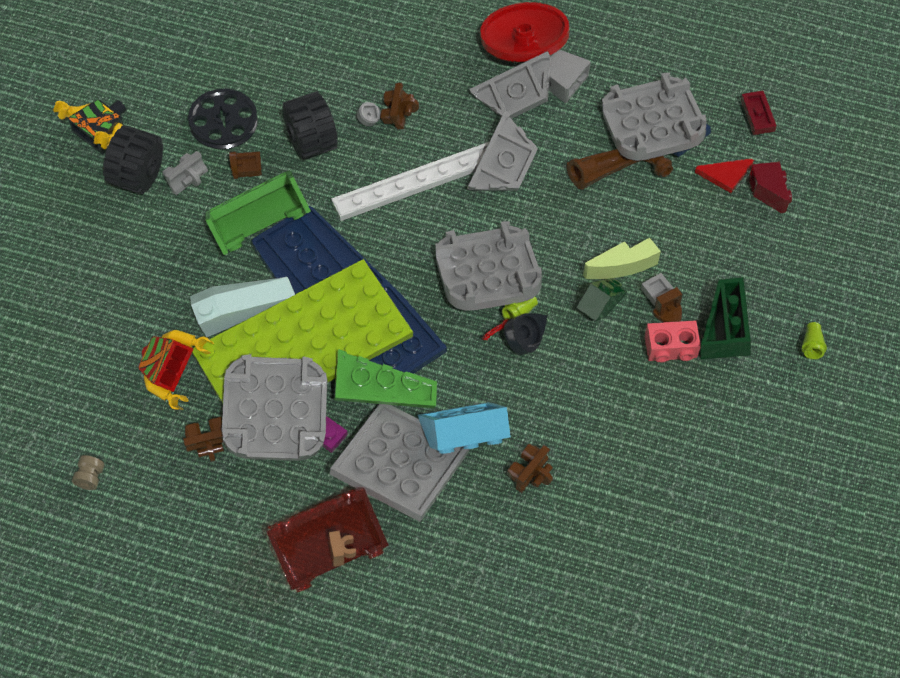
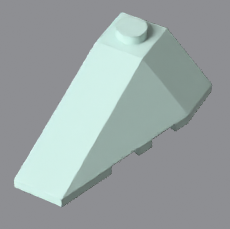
[190,277,295,337]

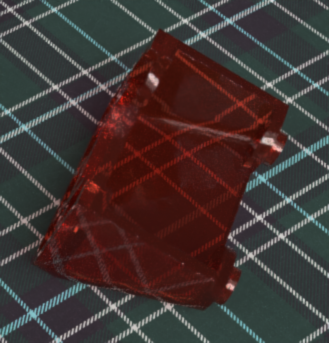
[262,487,389,593]

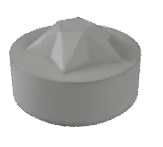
[357,102,381,126]

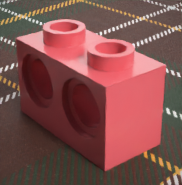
[645,321,701,363]

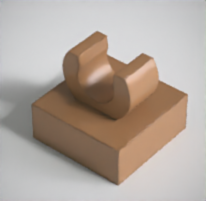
[329,531,356,567]

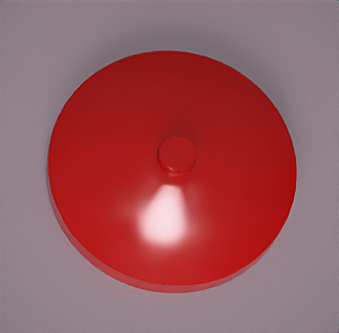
[480,2,570,62]

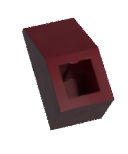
[748,162,792,213]

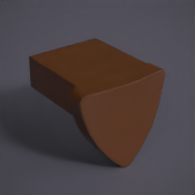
[229,151,262,179]
[653,287,682,323]

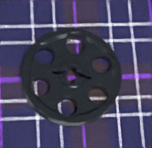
[188,88,258,149]

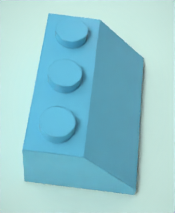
[418,402,511,454]

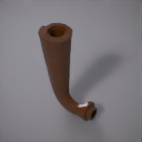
[566,149,673,190]

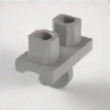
[163,151,208,195]

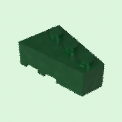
[701,277,751,359]

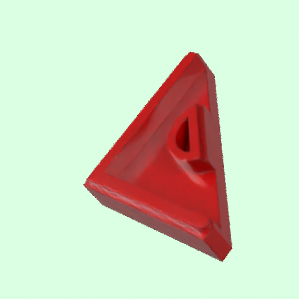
[695,159,754,193]

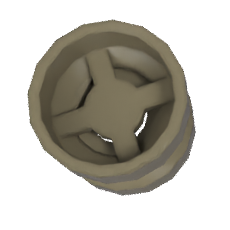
[72,455,105,490]

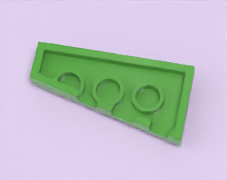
[334,349,437,408]

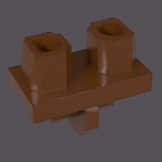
[380,82,419,130]
[184,417,224,462]
[507,444,553,493]

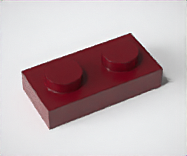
[740,90,777,135]

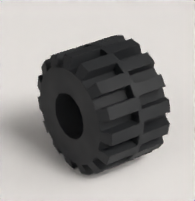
[283,91,338,160]
[103,125,163,194]

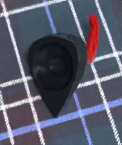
[482,313,548,355]

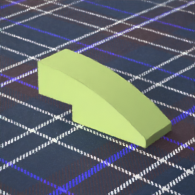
[583,238,661,279]

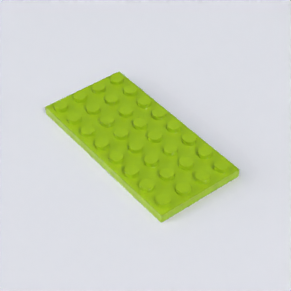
[192,259,413,404]

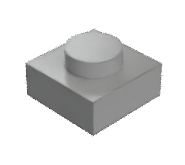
[640,273,673,306]

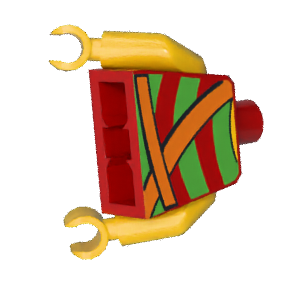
[139,330,214,410]

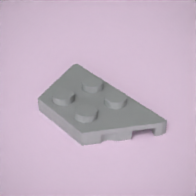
[469,51,551,119]
[467,110,538,191]

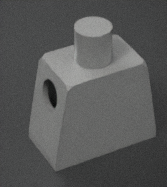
[549,50,591,103]

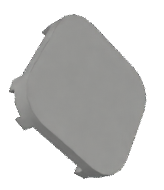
[602,72,706,161]
[436,221,542,311]
[222,354,327,461]

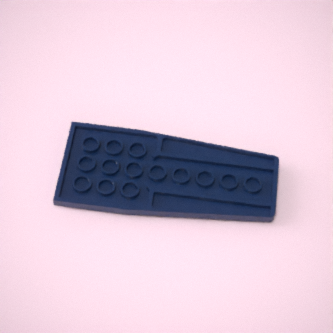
[252,206,447,404]

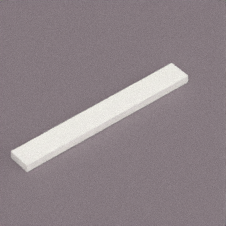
[331,142,489,221]

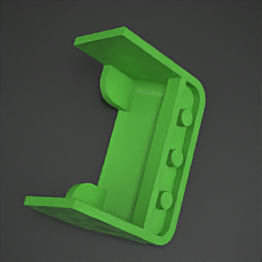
[206,170,311,255]

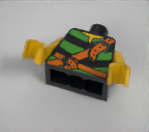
[53,100,126,155]

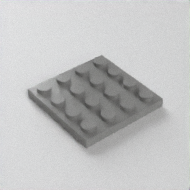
[330,404,470,522]

